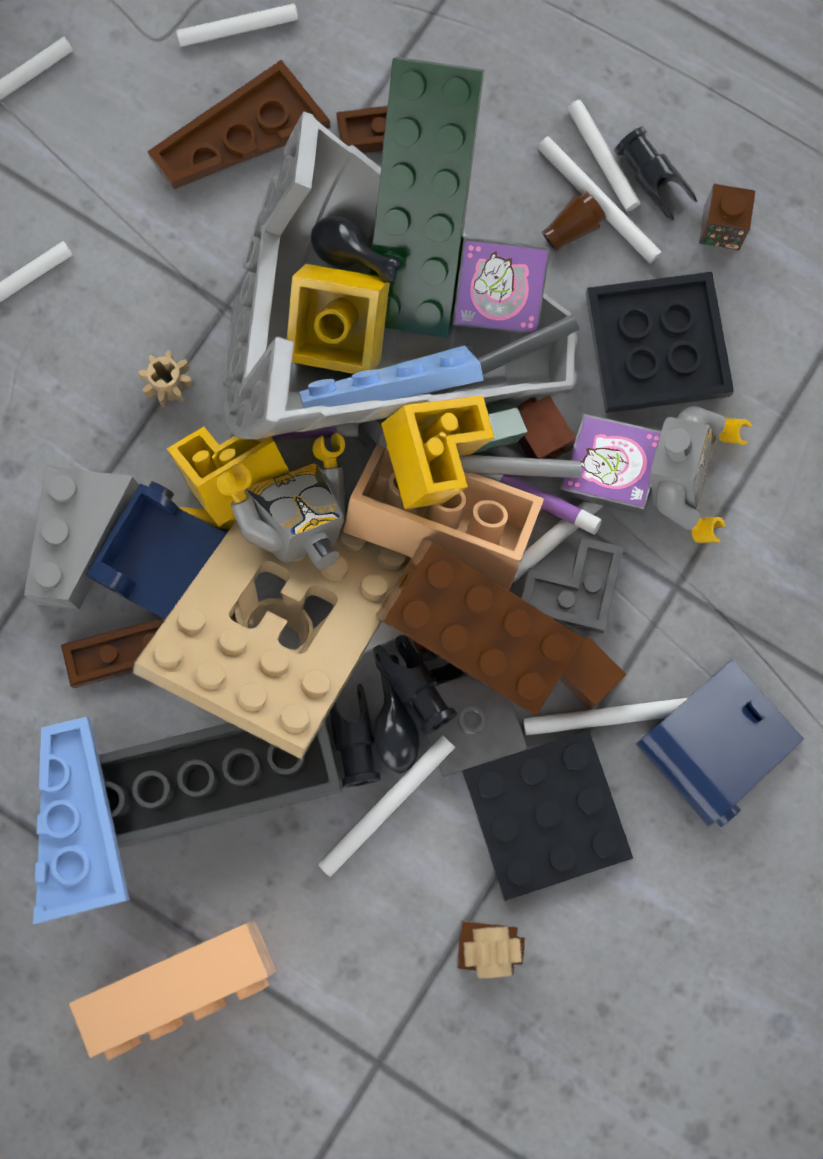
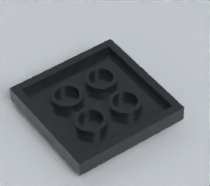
[586,272,734,413]
[462,730,633,901]

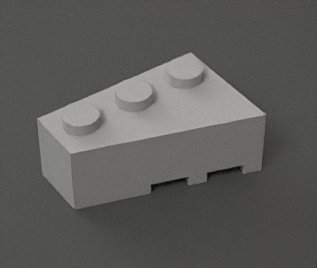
[24,466,138,609]

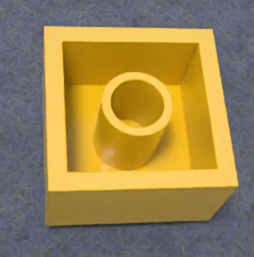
[287,264,390,374]

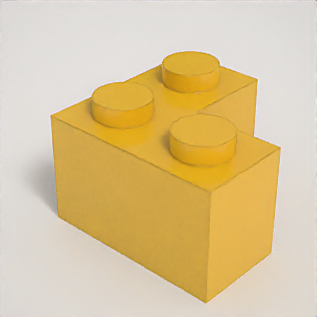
[381,395,495,510]
[167,426,289,527]

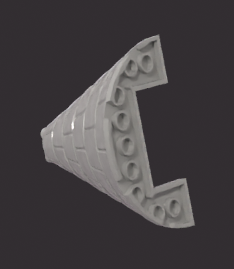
[223,111,578,440]

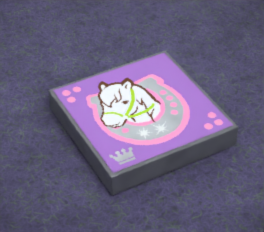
[452,236,550,334]
[560,414,661,515]

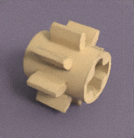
[138,350,194,407]
[464,926,522,978]

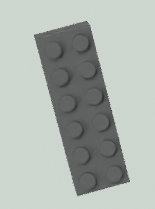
[99,719,343,848]

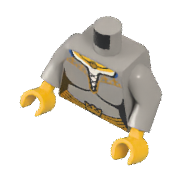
[650,406,752,543]
[216,433,346,570]

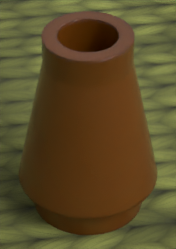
[542,191,606,252]

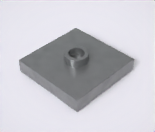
[429,675,528,777]

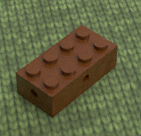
[376,539,584,716]

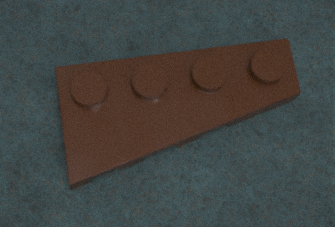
[147,60,331,189]

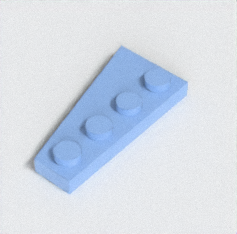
[300,345,483,408]
[33,716,129,924]

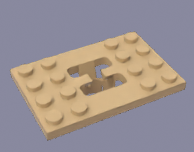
[134,520,411,759]

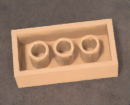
[343,445,544,591]
[69,921,276,1061]

